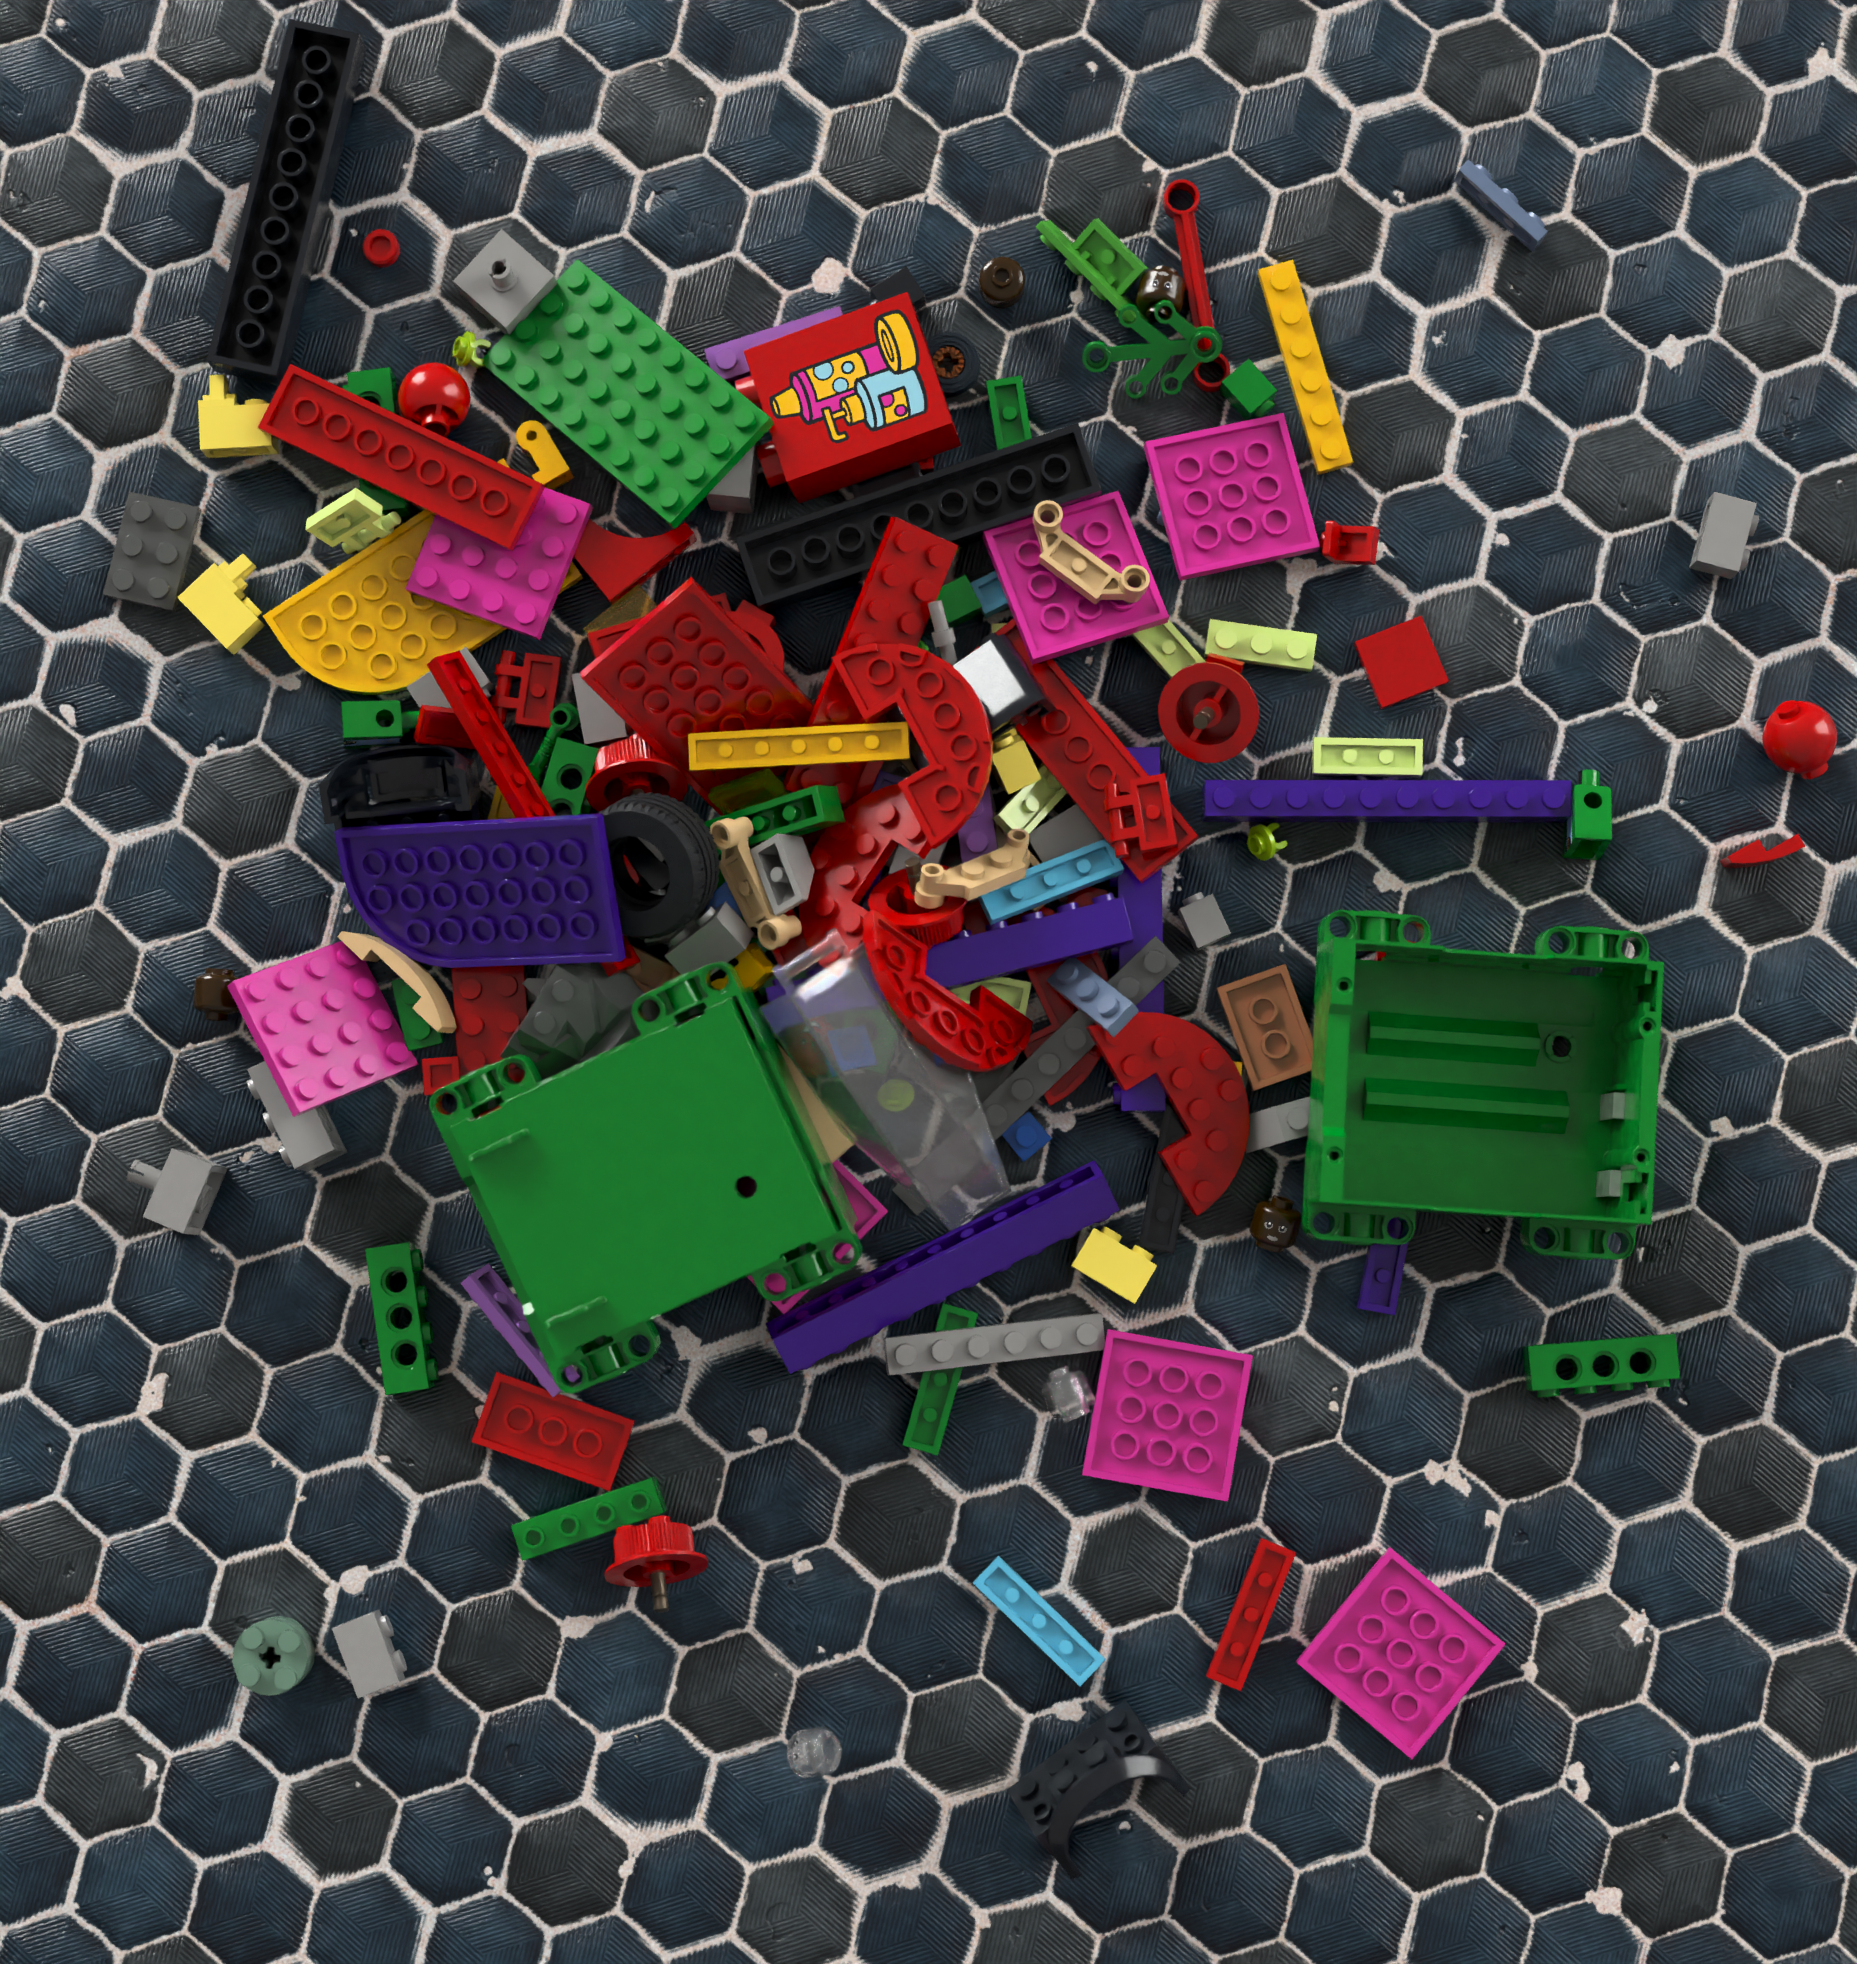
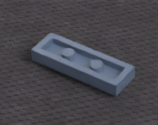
[1454,159,1548,252]
[1046,958,1139,1037]

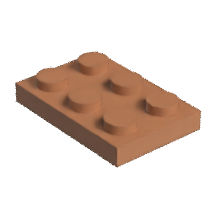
[1216,964,1313,1091]

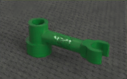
[528,703,581,788]

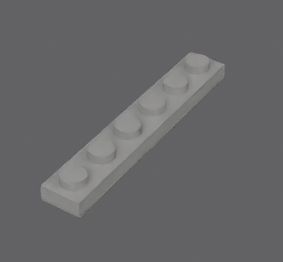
[883,1313,1105,1375]

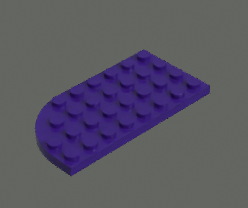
[334,814,626,968]

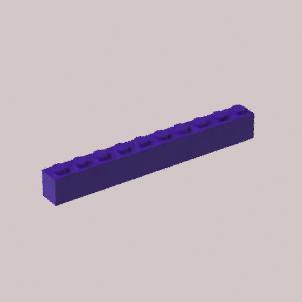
[1109,747,1166,1113]
[1203,780,1572,823]
[765,893,1134,1034]
[766,1160,1120,1374]

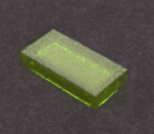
[708,768,789,815]

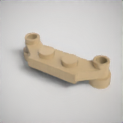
[1033,500,1150,605]
[709,816,802,950]
[914,829,1031,909]

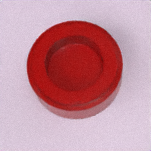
[363,229,400,267]

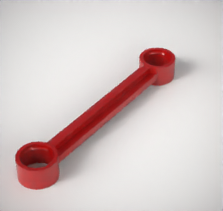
[1163,179,1230,392]

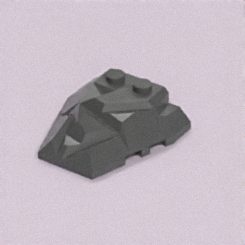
[500,962,660,1078]

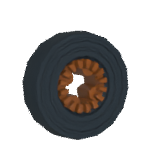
[926,332,980,397]

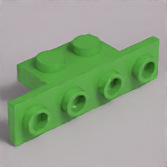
[1036,219,1149,322]

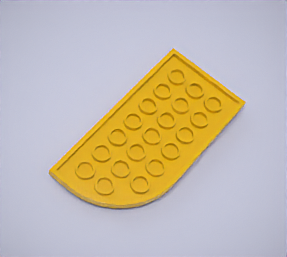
[263,458,583,695]

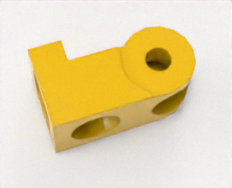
[516,420,574,490]
[711,943,778,993]

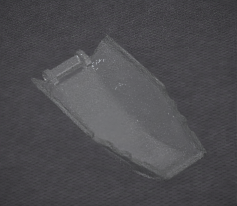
[757,928,1012,1231]

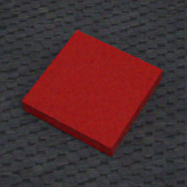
[1354,615,1449,710]

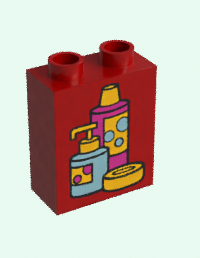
[735,292,961,503]

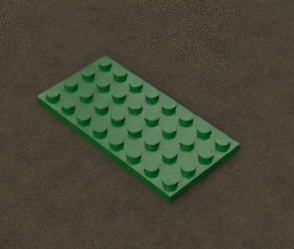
[482,259,774,530]

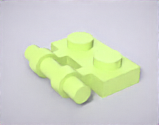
[305,488,401,555]

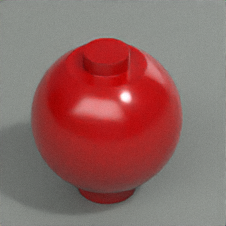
[398,362,471,437]
[1762,700,1837,779]

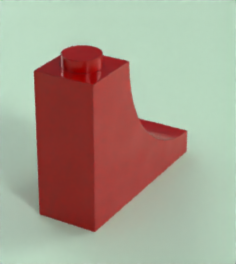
[573,518,697,608]

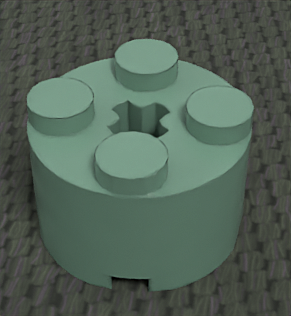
[233,1616,315,1696]

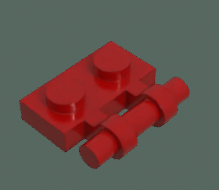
[490,650,562,730]
[1103,773,1178,858]

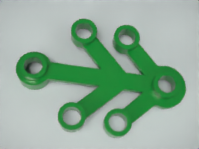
[1082,300,1222,399]

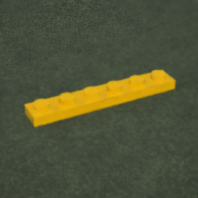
[1257,260,1353,475]
[688,722,911,771]

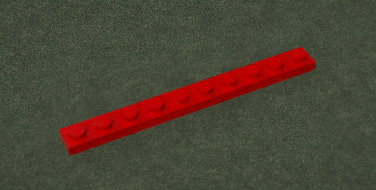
[427,651,641,977]

